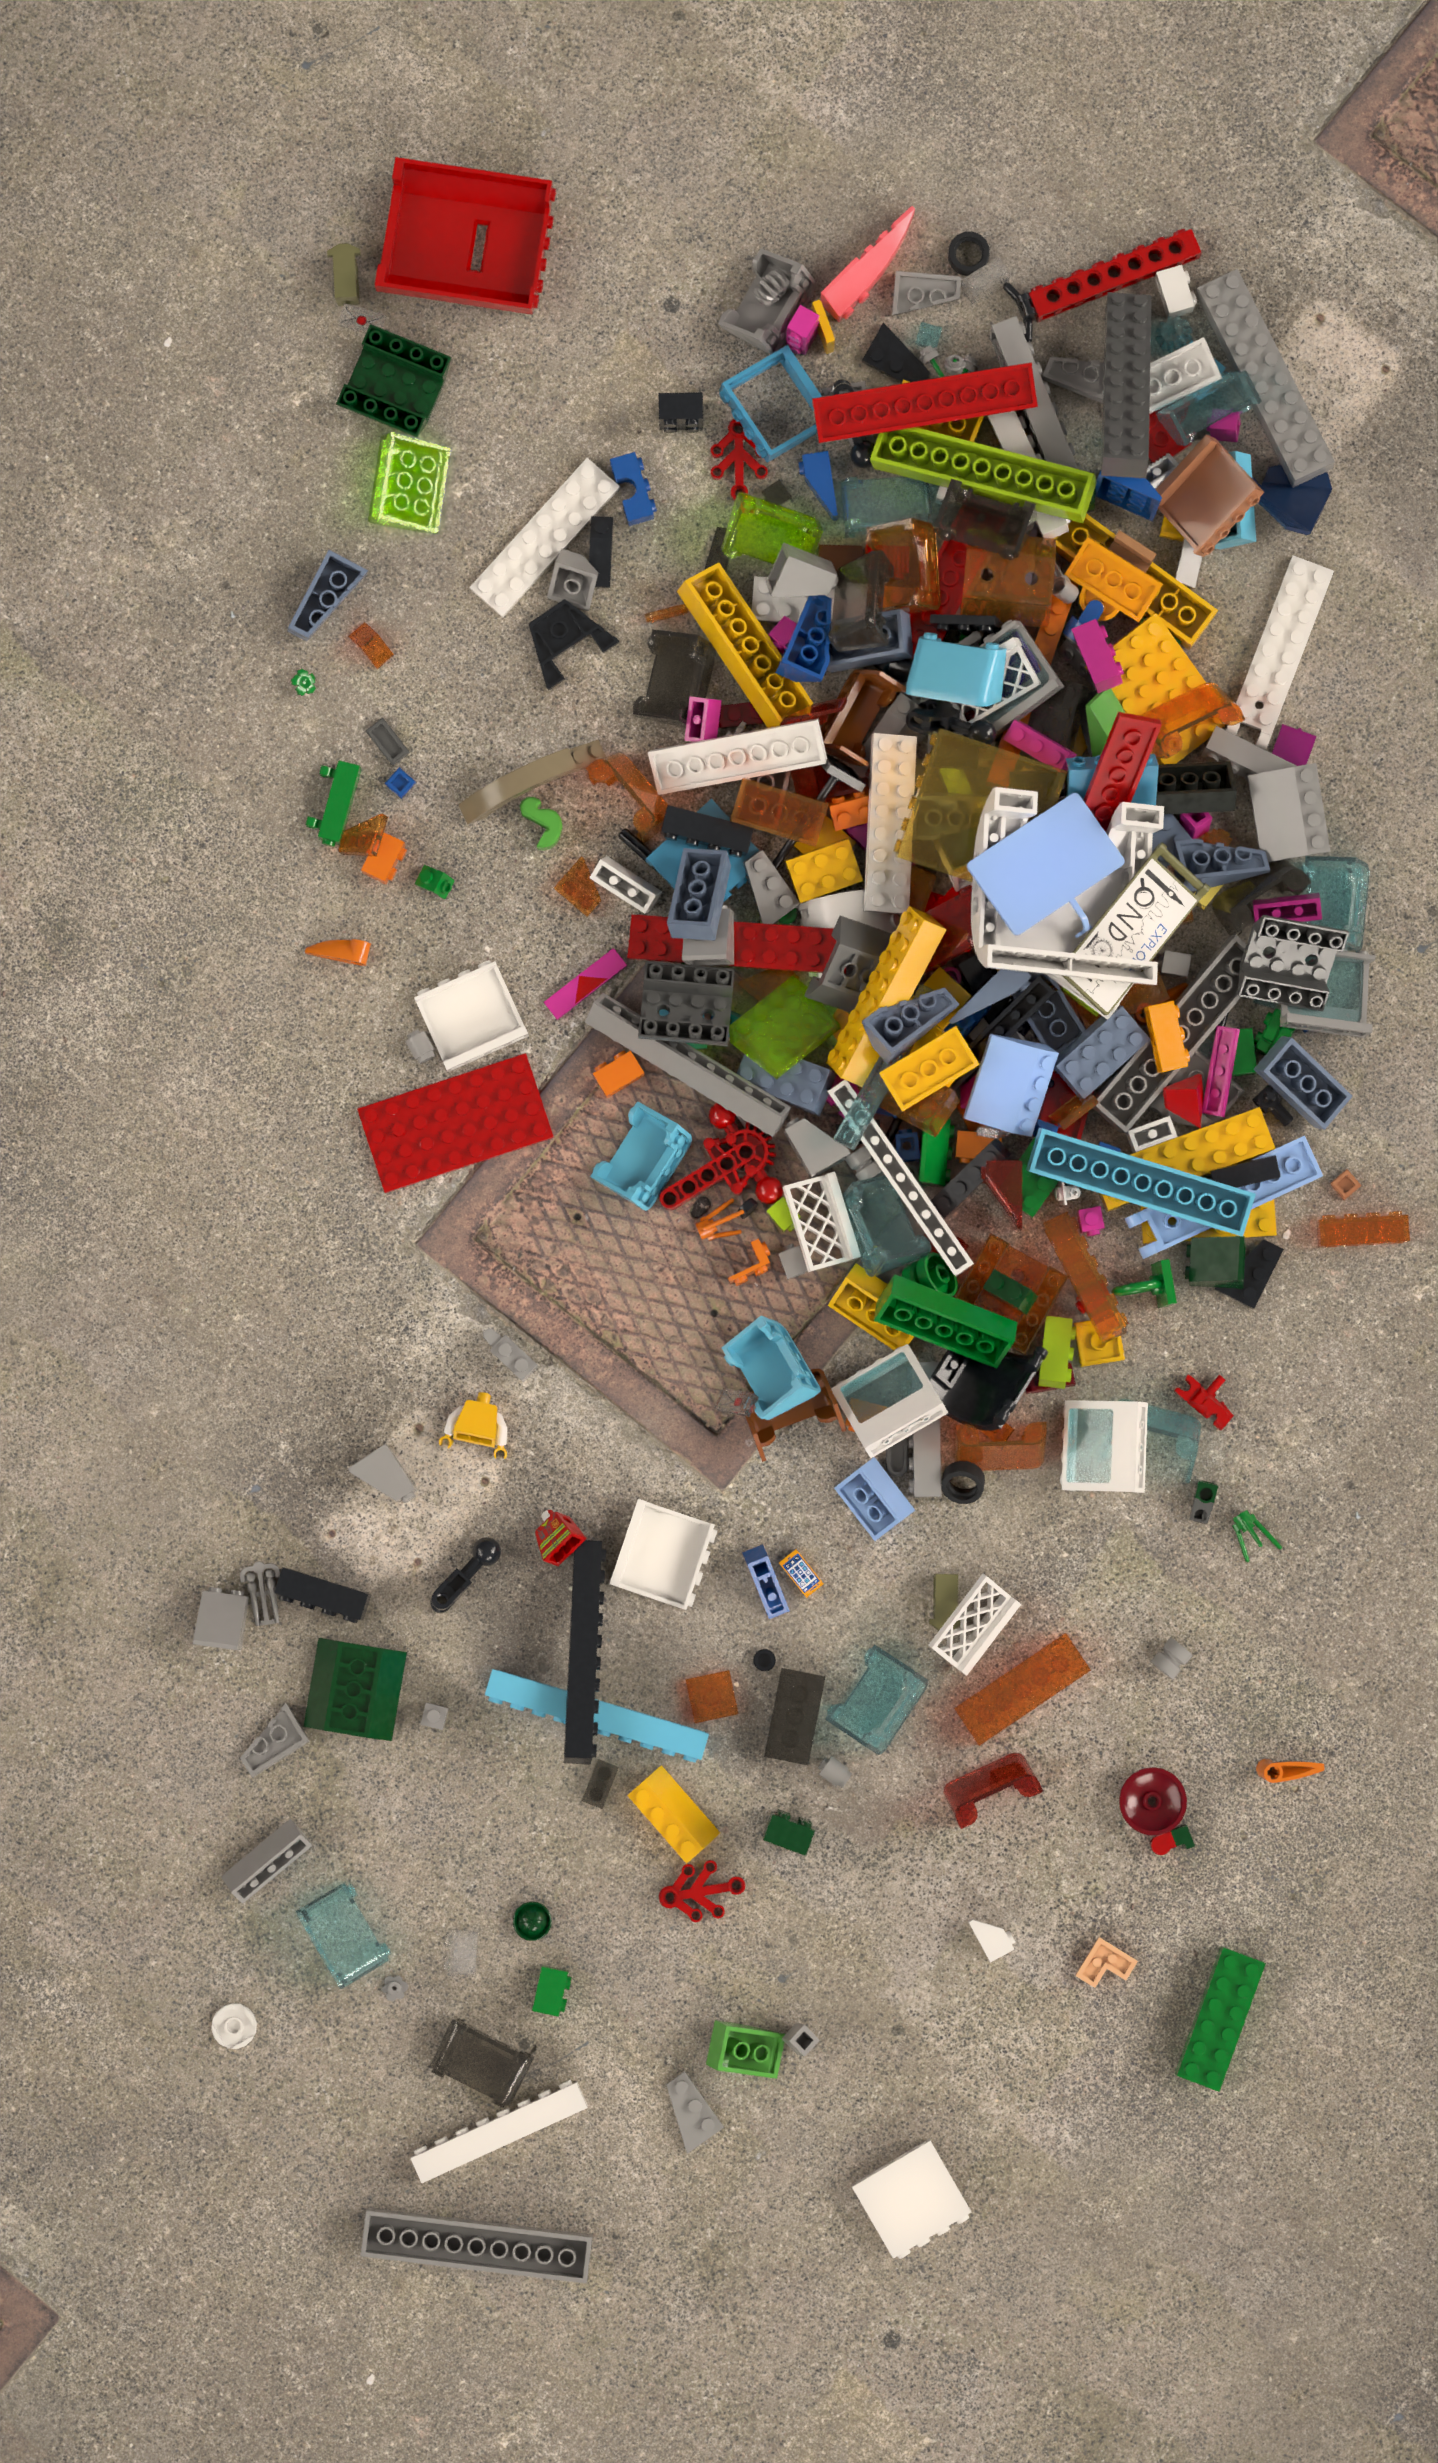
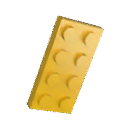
[879,1026,980,1112]

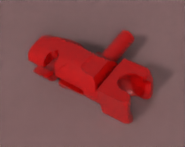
[1173,1374,1234,1431]

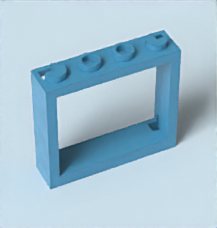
[719,345,822,463]

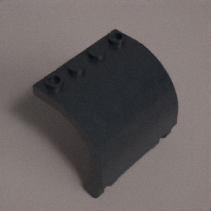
[929,1346,1048,1431]

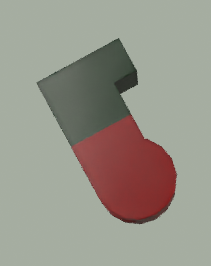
[1150,1824,1195,1855]

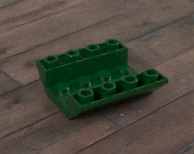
[336,324,451,438]
[303,1638,407,1741]

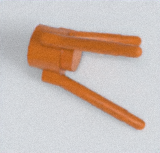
[696,1198,744,1241]

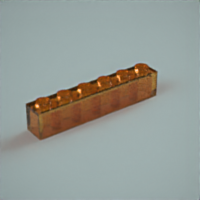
[1043,1212,1129,1344]

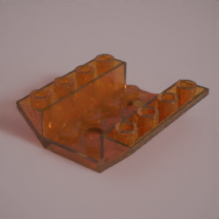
[960,531,1056,628]
[955,1233,1069,1355]

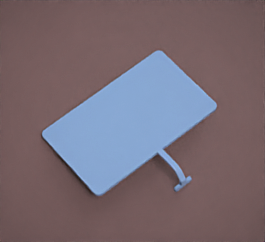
[967,793,1125,938]

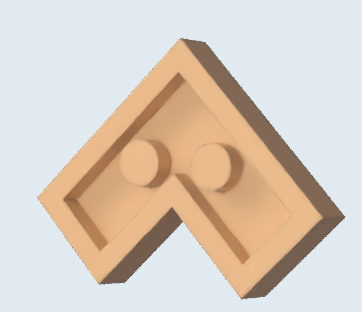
[1075,1937,1138,1988]

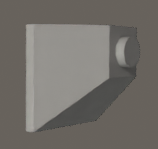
[547,549,598,611]

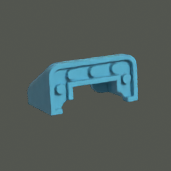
[906,633,1007,707]
[590,1101,692,1211]
[721,1316,821,1420]

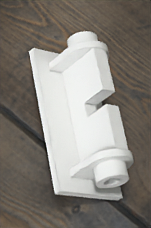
[1054,1182,1081,1205]

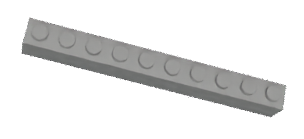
[585,993,791,1137]

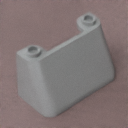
[718,249,816,354]

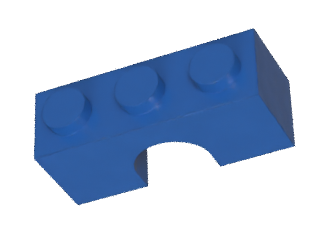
[610,452,657,526]

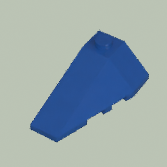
[775,595,832,682]

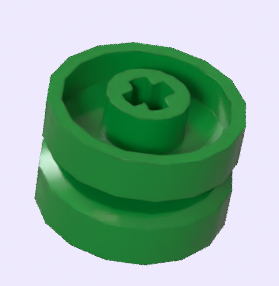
[902,1252,958,1297]

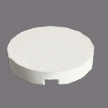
[211,2003,257,2049]

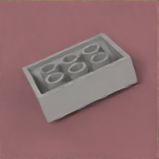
[1247,763,1330,862]

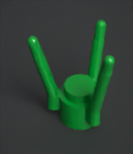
[1232,1510,1282,1563]

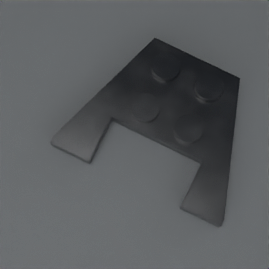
[528,599,620,691]

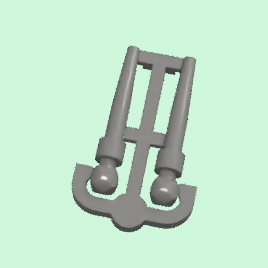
[240,1561,280,1626]

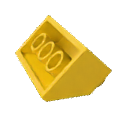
[828,1263,914,1350]
[627,1765,720,1864]

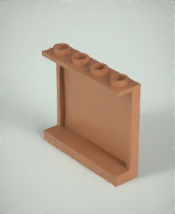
[1156,435,1264,557]

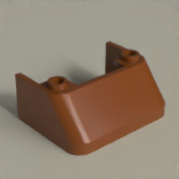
[821,669,906,767]
[741,1368,846,1462]

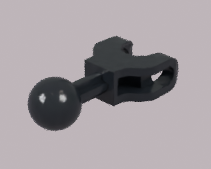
[832,379,875,468]
[906,698,996,748]
[430,1537,501,1614]

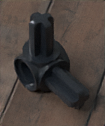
[1252,1084,1294,1126]

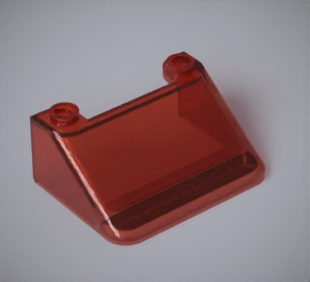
[981,1160,1022,1233]

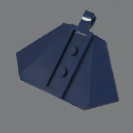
[1252,464,1332,535]

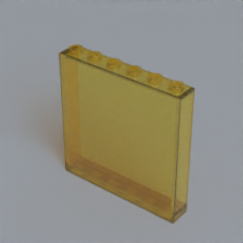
[893,728,1068,883]

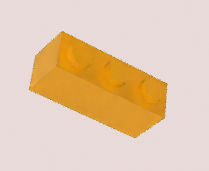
[1143,1001,1190,1073]

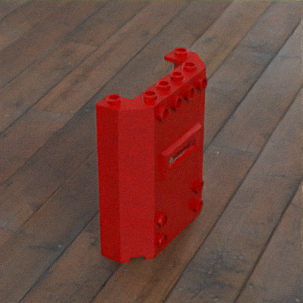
[375,157,556,315]

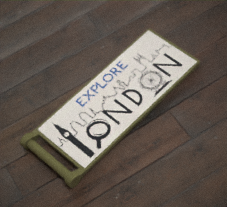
[1062,842,1210,1016]

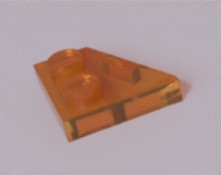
[338,814,388,857]
[554,856,602,918]

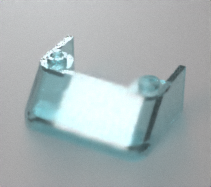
[1156,370,1262,447]
[1100,1399,1201,1484]

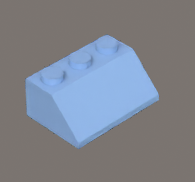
[834,1457,915,1541]

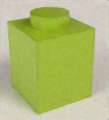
[766,1196,801,1233]

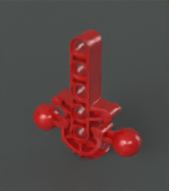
[660,1103,783,1210]

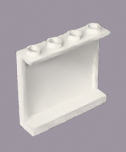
[414,960,529,1072]
[610,1499,718,1610]
[851,2139,971,2259]

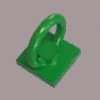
[1111,1259,1177,1308]

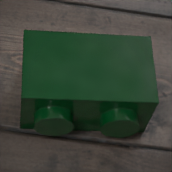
[983,1269,1038,1315]

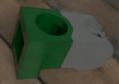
[1189,1479,1218,1525]

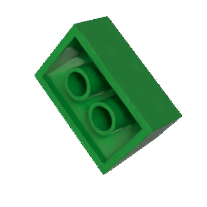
[918,1115,954,1188]

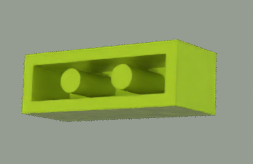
[1038,1316,1076,1389]

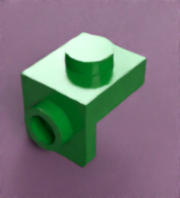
[415,865,454,899]

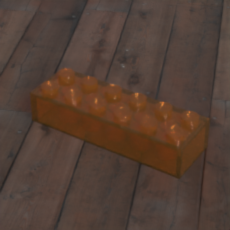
[953,1633,1091,1746]

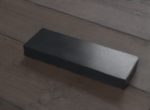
[1210,1155,1281,1188]

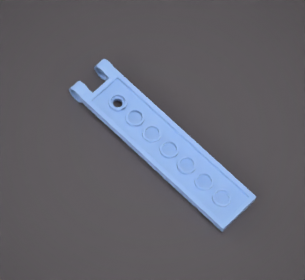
[1124,1136,1323,1259]

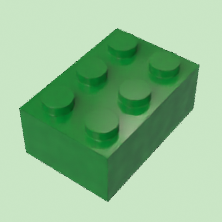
[996,1137,1059,1219]

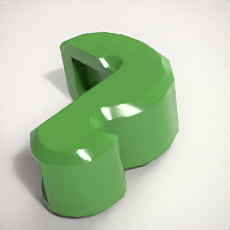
[520,797,563,851]

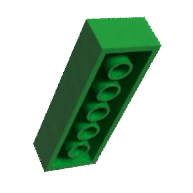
[874,1274,1018,1368]
[1174,1946,1266,2092]

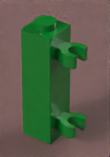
[305,760,362,847]

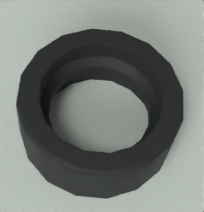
[948,231,990,276]
[941,1461,985,1504]

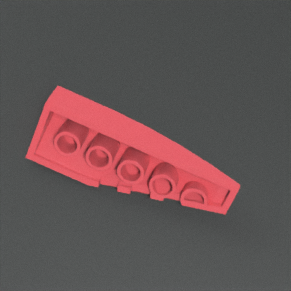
[820,206,915,322]

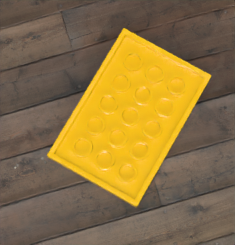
[1085,613,1231,765]

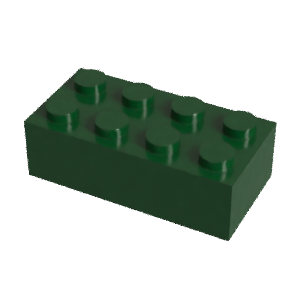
[762,1809,815,1856]

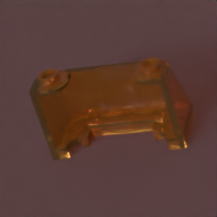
[866,518,941,614]
[1141,682,1245,759]
[585,753,668,844]
[954,1422,1047,1471]

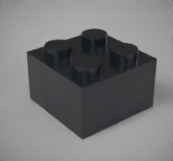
[658,392,703,433]

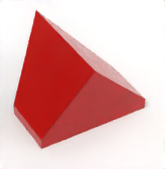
[1163,1074,1204,1129]

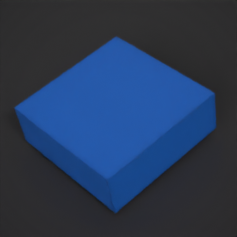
[384,767,416,799]

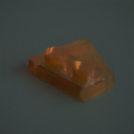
[738,969,800,1012]

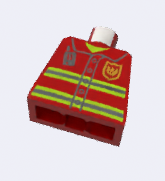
[535,1510,586,1567]

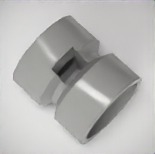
[845,1146,883,1185]
[1150,1637,1193,1680]

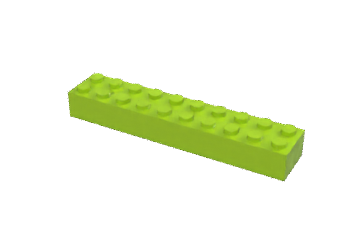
[870,427,1097,523]

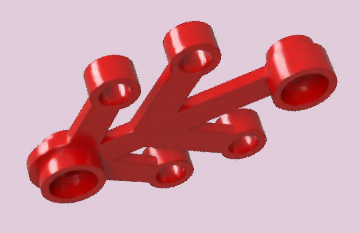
[710,419,768,503]
[659,1860,745,1922]

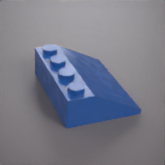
[1095,471,1162,522]

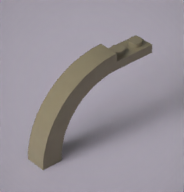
[459,740,607,824]

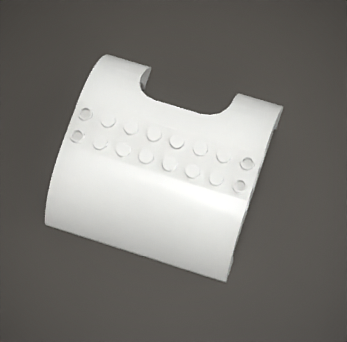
[971,787,1164,985]

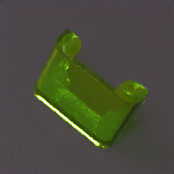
[721,492,823,565]

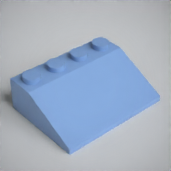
[963,1034,1059,1137]

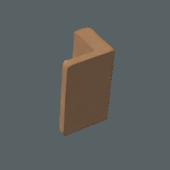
[1108,530,1157,573]

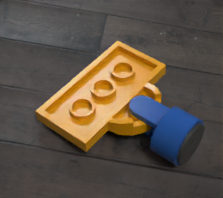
[1063,537,1163,645]

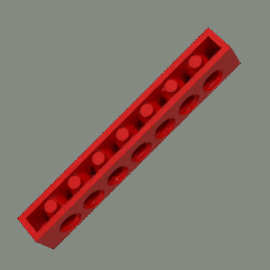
[1029,229,1202,323]

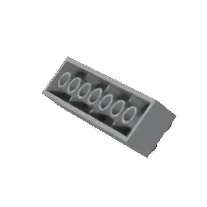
[989,316,1082,470]

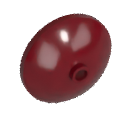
[1119,1767,1187,1835]

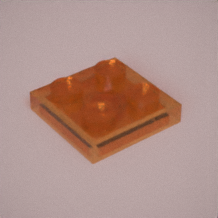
[685,1670,739,1723]

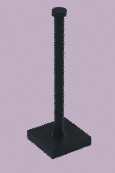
[772,753,866,870]

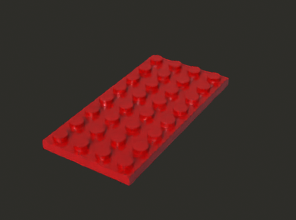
[357,1053,554,1194]

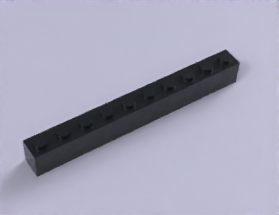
[563,1540,606,1765]

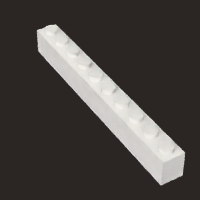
[827,1080,974,1276]

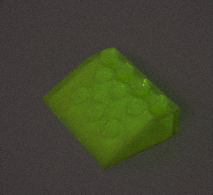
[368,432,451,534]
[729,976,841,1079]

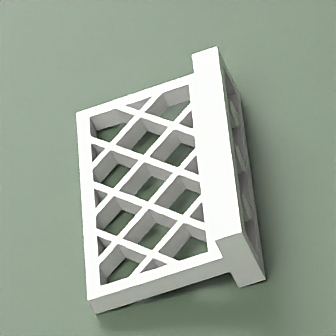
[950,637,1042,723]
[782,1172,861,1272]
[928,1574,1021,1676]

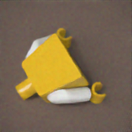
[439,1392,507,1459]

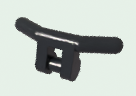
[1003,282,1037,342]

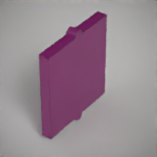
[1272,724,1317,766]

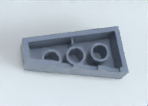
[287,550,368,642]

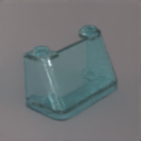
[840,477,933,538]
[1302,856,1370,951]
[842,1175,931,1277]
[825,1644,928,1755]
[296,1881,392,1990]

